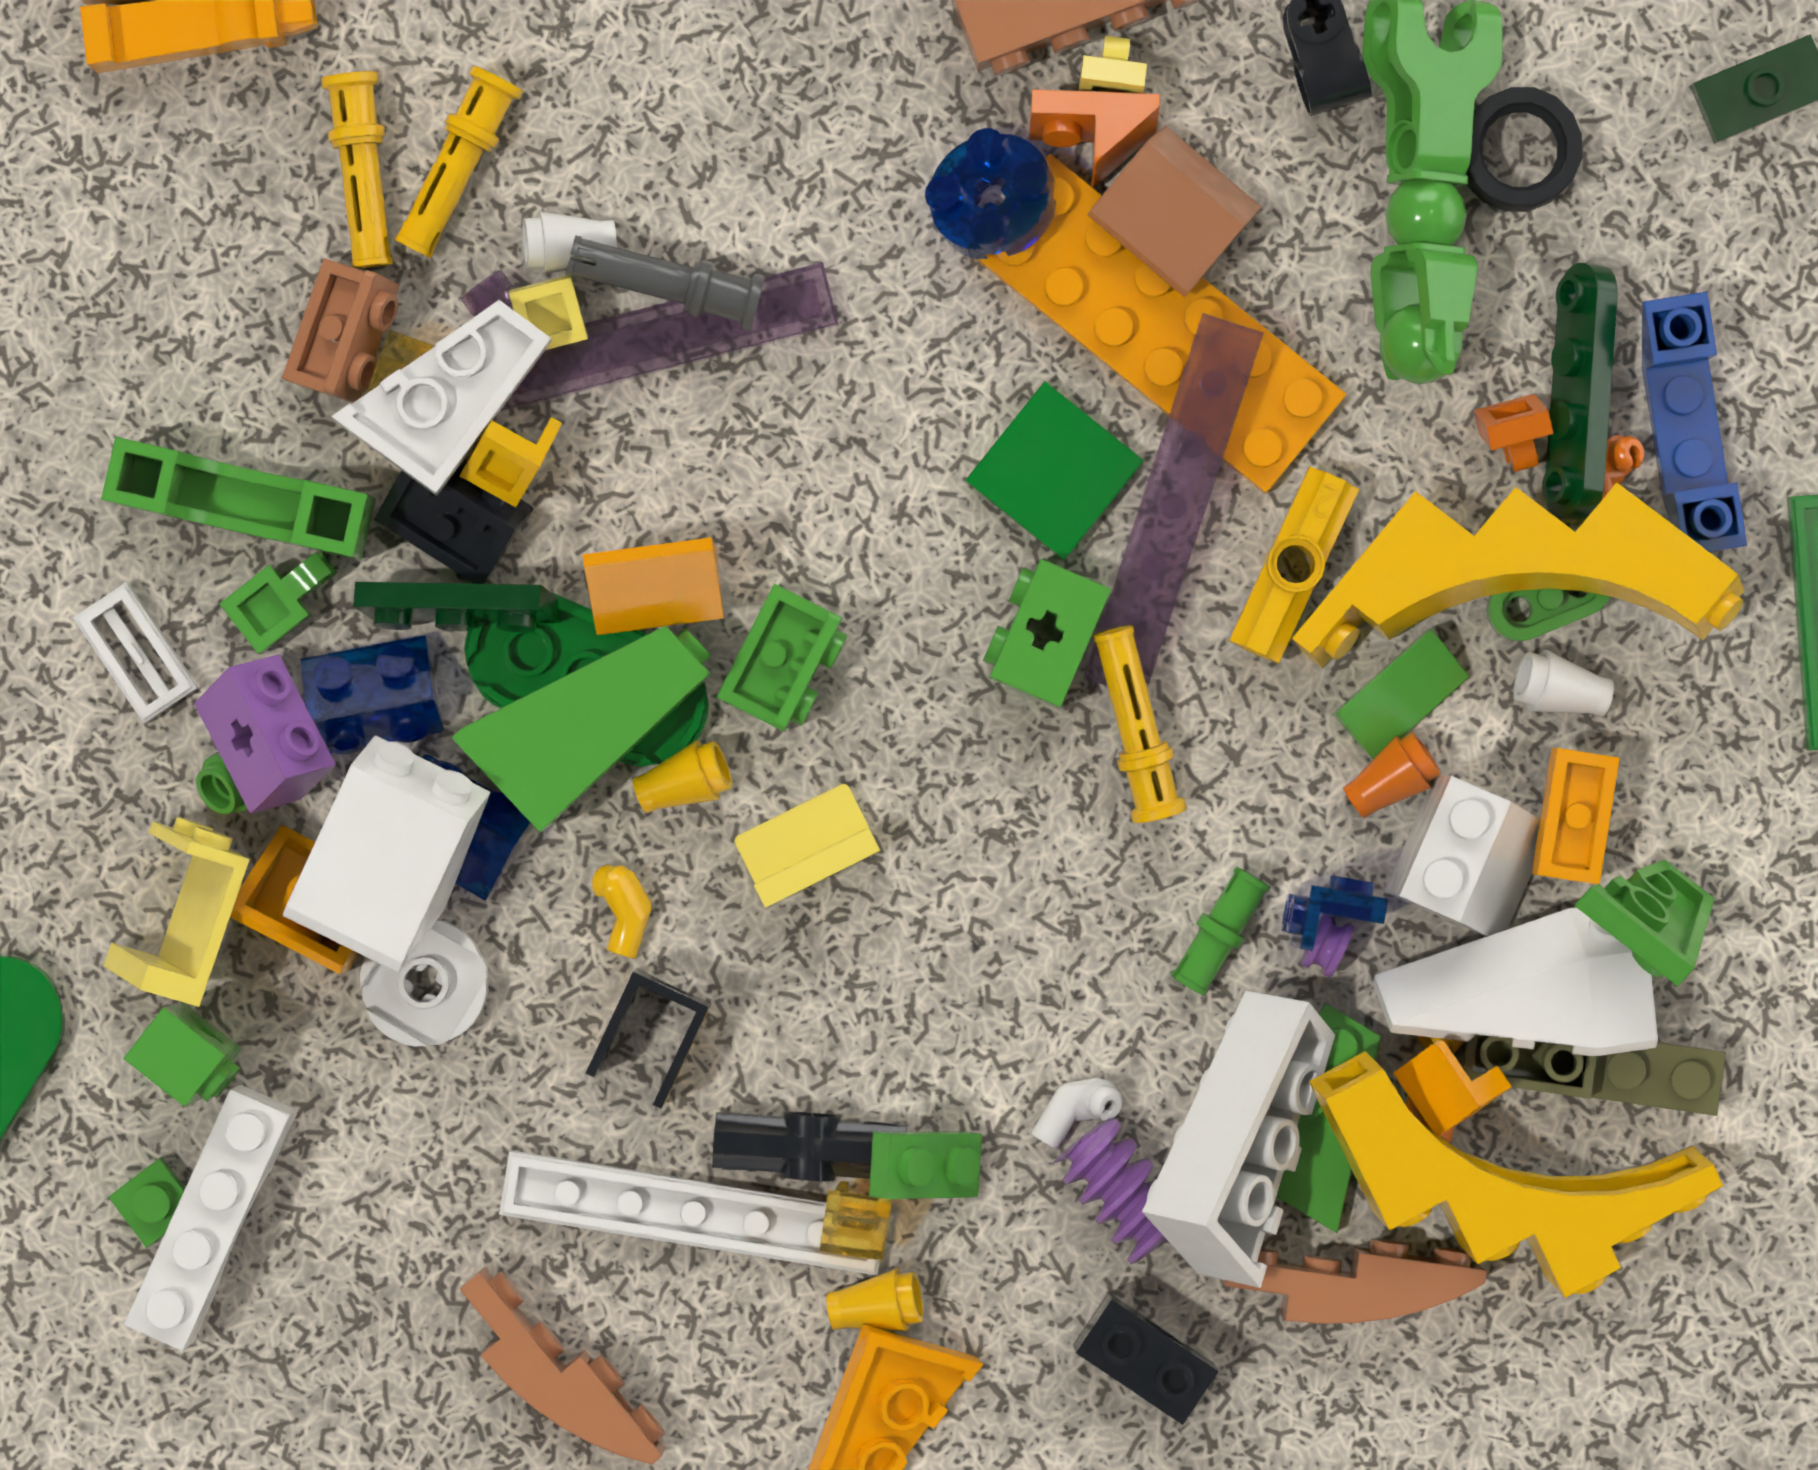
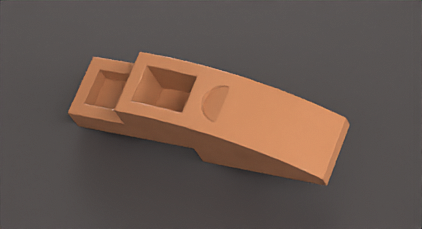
[1221,1238,1487,1324]
[460,1267,665,1465]

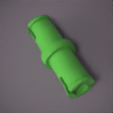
[1170,866,1271,996]

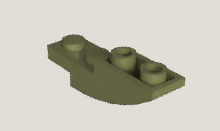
[1463,1034,1726,1116]

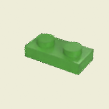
[869,1131,982,1199]

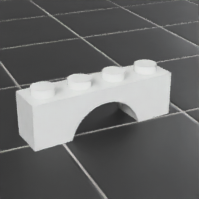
[124,1084,298,1351]

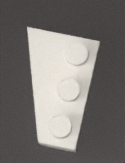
[331,300,552,496]

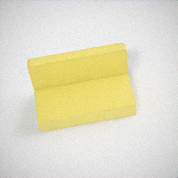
[735,784,880,908]

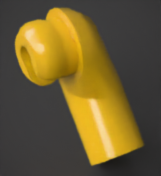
[591,864,652,959]

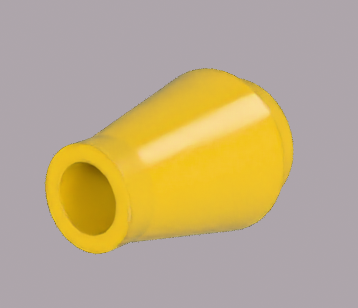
[633,740,732,813]
[826,1268,924,1331]

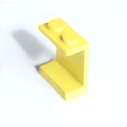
[103,817,250,1007]

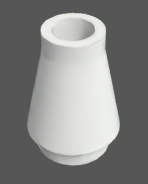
[522,211,617,275]
[1514,649,1614,716]

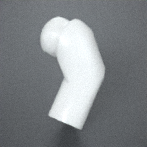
[1031,1077,1123,1150]

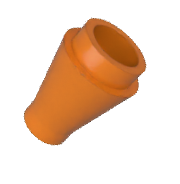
[1343,732,1442,819]

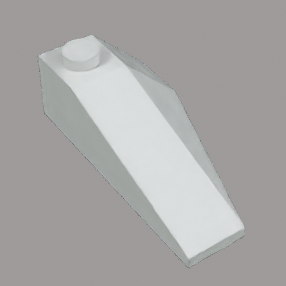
[1373,908,1658,1056]

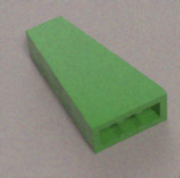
[451,626,712,832]

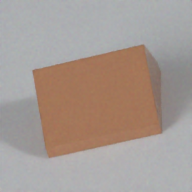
[1087,125,1262,298]

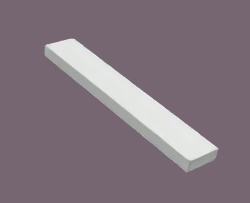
[499,1150,887,1275]

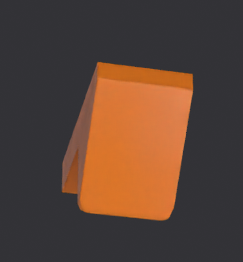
[1029,89,1160,187]

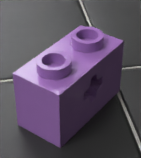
[194,654,336,814]

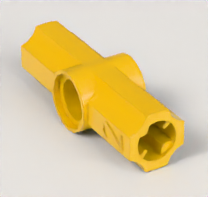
[1228,466,1360,664]

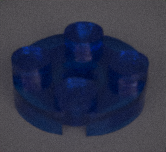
[925,128,1056,259]

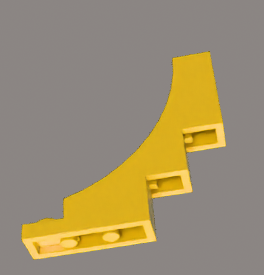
[1292,483,1745,669]

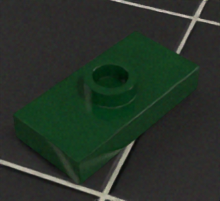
[1690,34,1818,144]

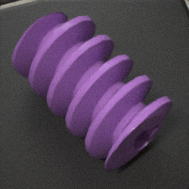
[1052,1118,1167,1264]

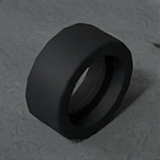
[1466,87,1582,212]

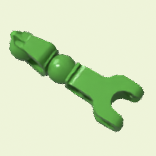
[1362,0,1502,385]

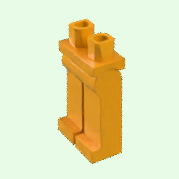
[80,0,318,73]

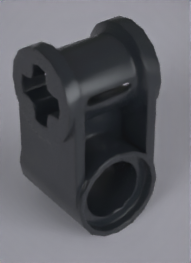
[1282,0,1372,116]

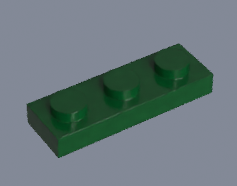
[353,582,558,632]

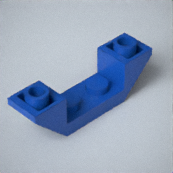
[1642,291,1748,552]

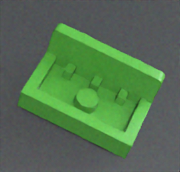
[717,583,848,732]

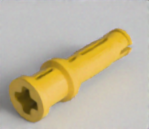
[394,65,524,258]
[321,71,393,269]
[1093,625,1187,823]

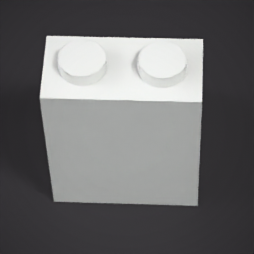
[282,735,490,973]
[1384,776,1540,937]

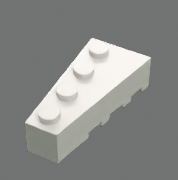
[1142,990,1335,1288]

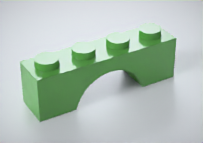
[101,437,376,561]

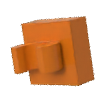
[1473,394,1553,472]

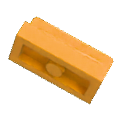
[1532,747,1620,885]

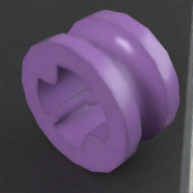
[1300,913,1354,978]

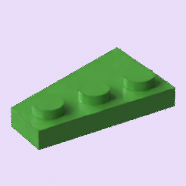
[1574,859,1715,986]
[1276,1002,1381,1233]

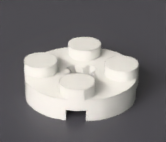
[360,920,489,1047]

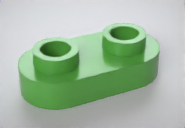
[1486,589,1610,641]

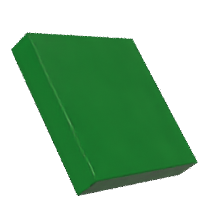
[965,381,1144,561]

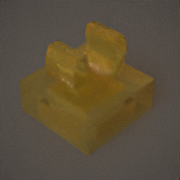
[819,1181,892,1261]

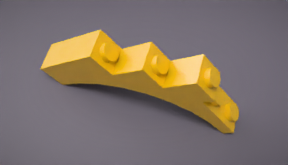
[1309,1051,1724,1298]

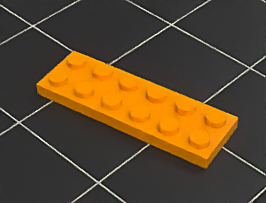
[969,154,1347,494]

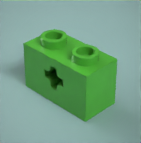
[983,559,1112,708]
[123,1002,242,1107]

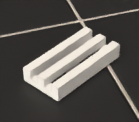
[73,582,199,724]

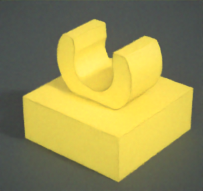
[1078,35,1147,93]
[509,276,588,350]

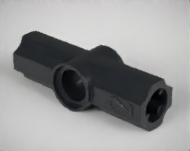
[712,1112,908,1181]

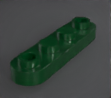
[1542,263,1618,520]

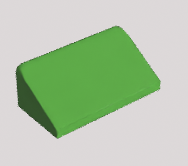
[1332,628,1470,760]

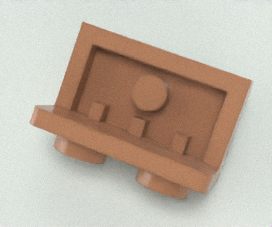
[281,258,400,404]

